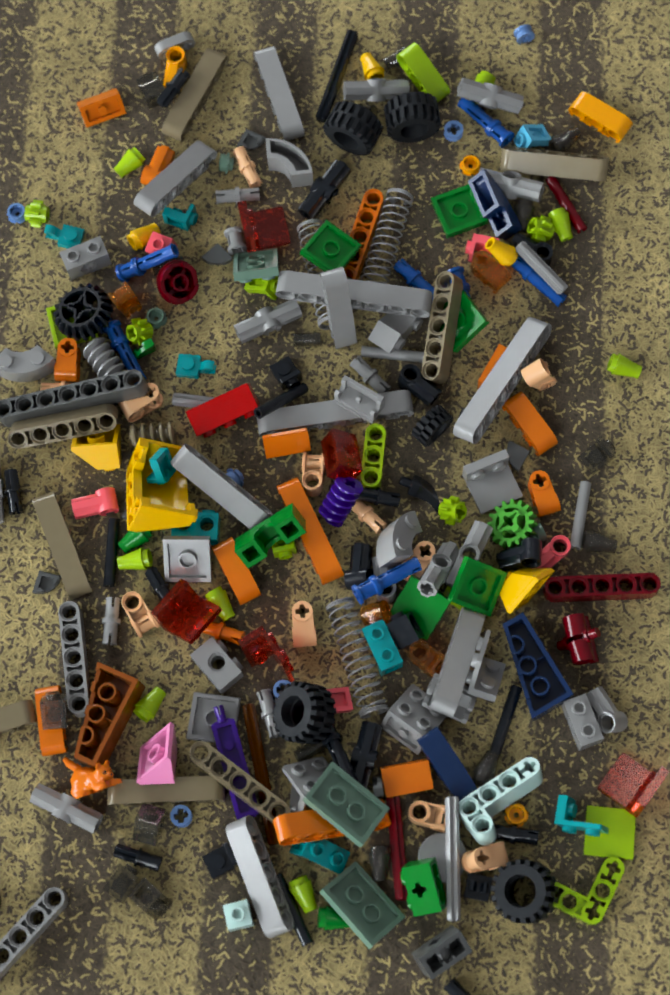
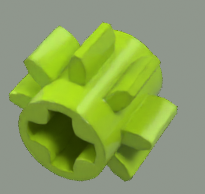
[24,200,50,228]
[527,215,555,243]
[126,318,154,346]
[438,496,467,526]

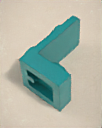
[362,620,403,676]
[554,794,609,837]
[289,839,350,874]

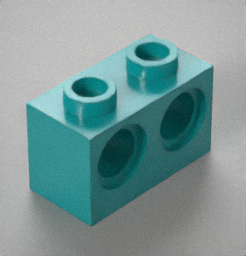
[171,509,221,545]

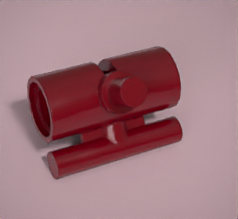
[557,613,601,665]

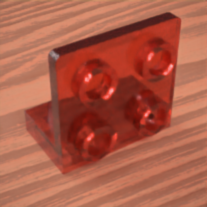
[237,200,291,253]
[150,579,222,644]
[238,626,294,683]
[597,753,670,818]

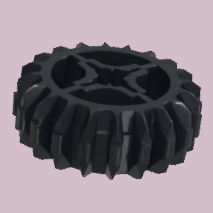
[53,283,114,342]

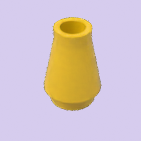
[360,52,384,81]
[127,222,161,251]
[485,237,518,266]

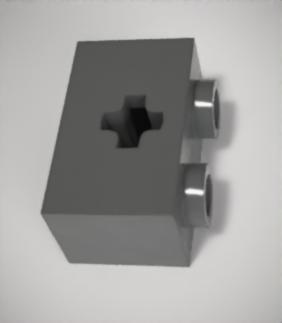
[411,925,473,980]

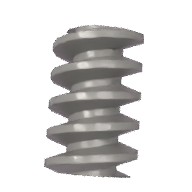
[83,337,127,377]

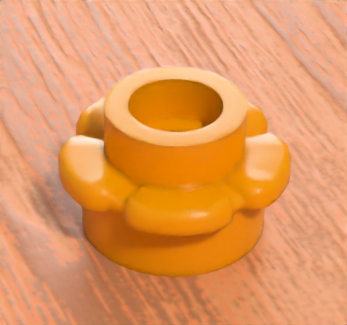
[460,155,481,176]
[504,803,529,827]

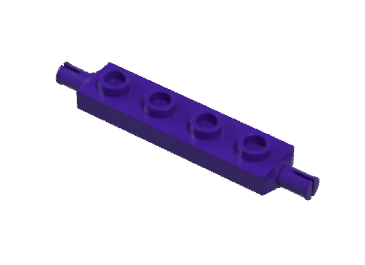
[211,705,259,820]

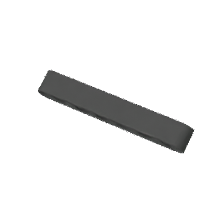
[0,369,149,427]

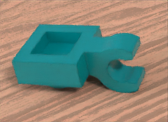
[44,224,85,249]
[176,354,216,379]

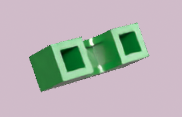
[235,503,306,568]

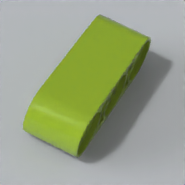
[396,42,450,102]
[361,423,386,489]

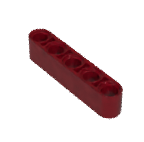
[543,573,661,602]

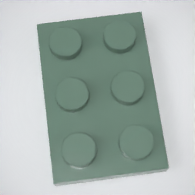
[233,248,279,283]
[302,761,390,847]
[319,861,405,949]

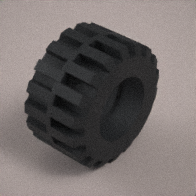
[384,92,441,143]
[323,101,383,156]
[272,681,336,745]
[491,859,559,924]

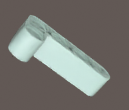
[459,757,543,846]

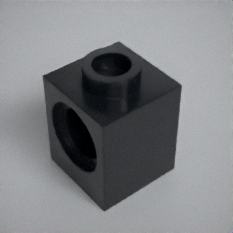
[386,611,424,650]

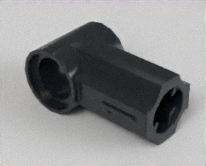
[510,232,553,266]
[397,364,442,406]
[496,537,542,572]
[344,542,374,590]

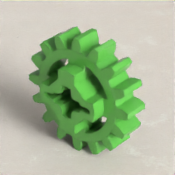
[487,499,538,549]

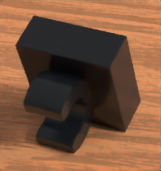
[464,873,493,903]

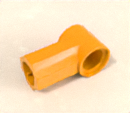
[163,46,187,91]

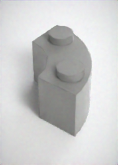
[265,138,314,187]
[368,313,423,353]
[0,345,56,382]
[376,511,423,568]

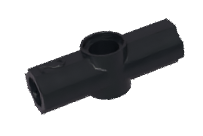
[298,160,351,220]
[350,721,383,789]

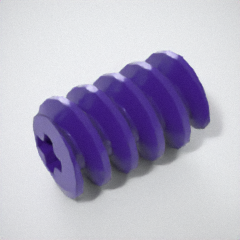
[318,477,363,527]

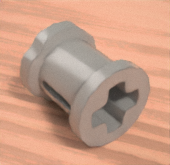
[224,226,247,255]

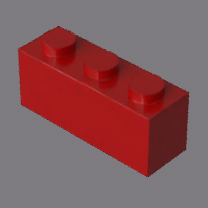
[186,383,261,438]

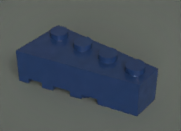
[503,612,574,721]

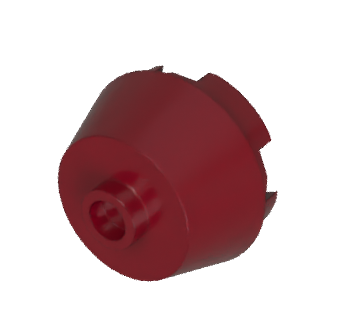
[156,260,199,304]

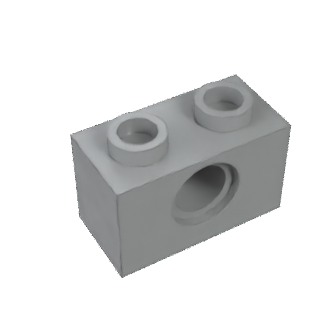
[59,236,112,281]
[190,637,244,694]
[561,693,604,751]

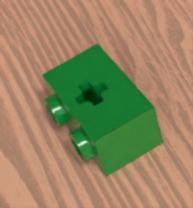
[400,857,447,917]

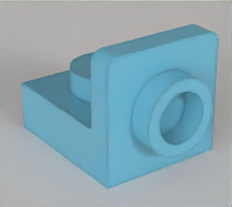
[513,124,552,148]

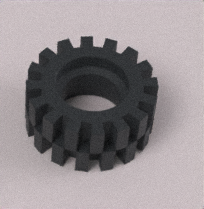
[411,405,454,447]

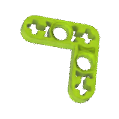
[553,857,625,925]

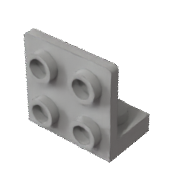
[462,449,523,515]
[465,630,506,703]
[380,684,447,755]
[282,756,329,812]

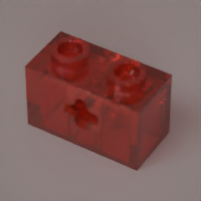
[321,428,363,479]

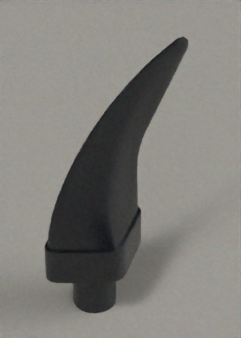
[399,474,440,515]

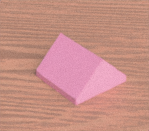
[136,722,177,785]

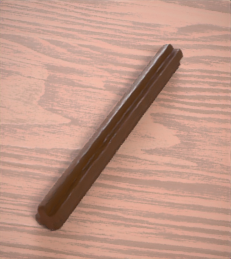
[242,703,279,846]

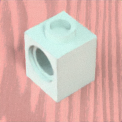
[223,899,254,932]

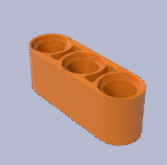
[502,391,558,456]
[211,537,261,606]
[35,685,68,756]

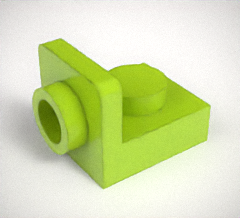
[244,276,278,300]
[272,540,297,560]

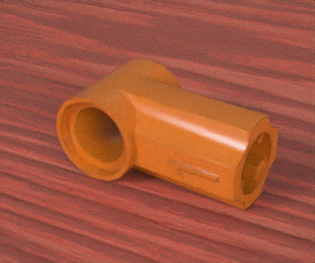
[140,145,175,185]

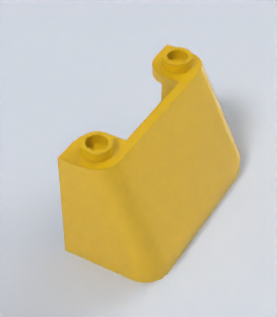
[126,437,198,533]

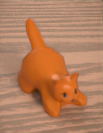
[63,757,122,799]

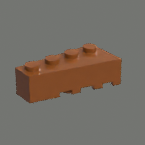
[74,662,145,768]

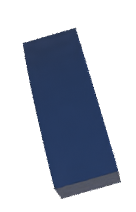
[468,169,522,240]
[417,727,478,802]

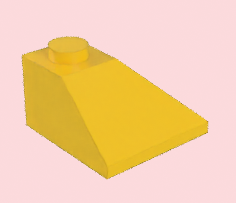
[71,424,122,471]
[500,568,555,614]

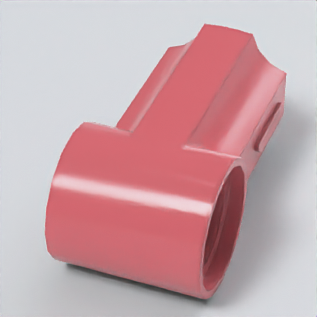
[71,487,120,520]
[537,535,571,568]

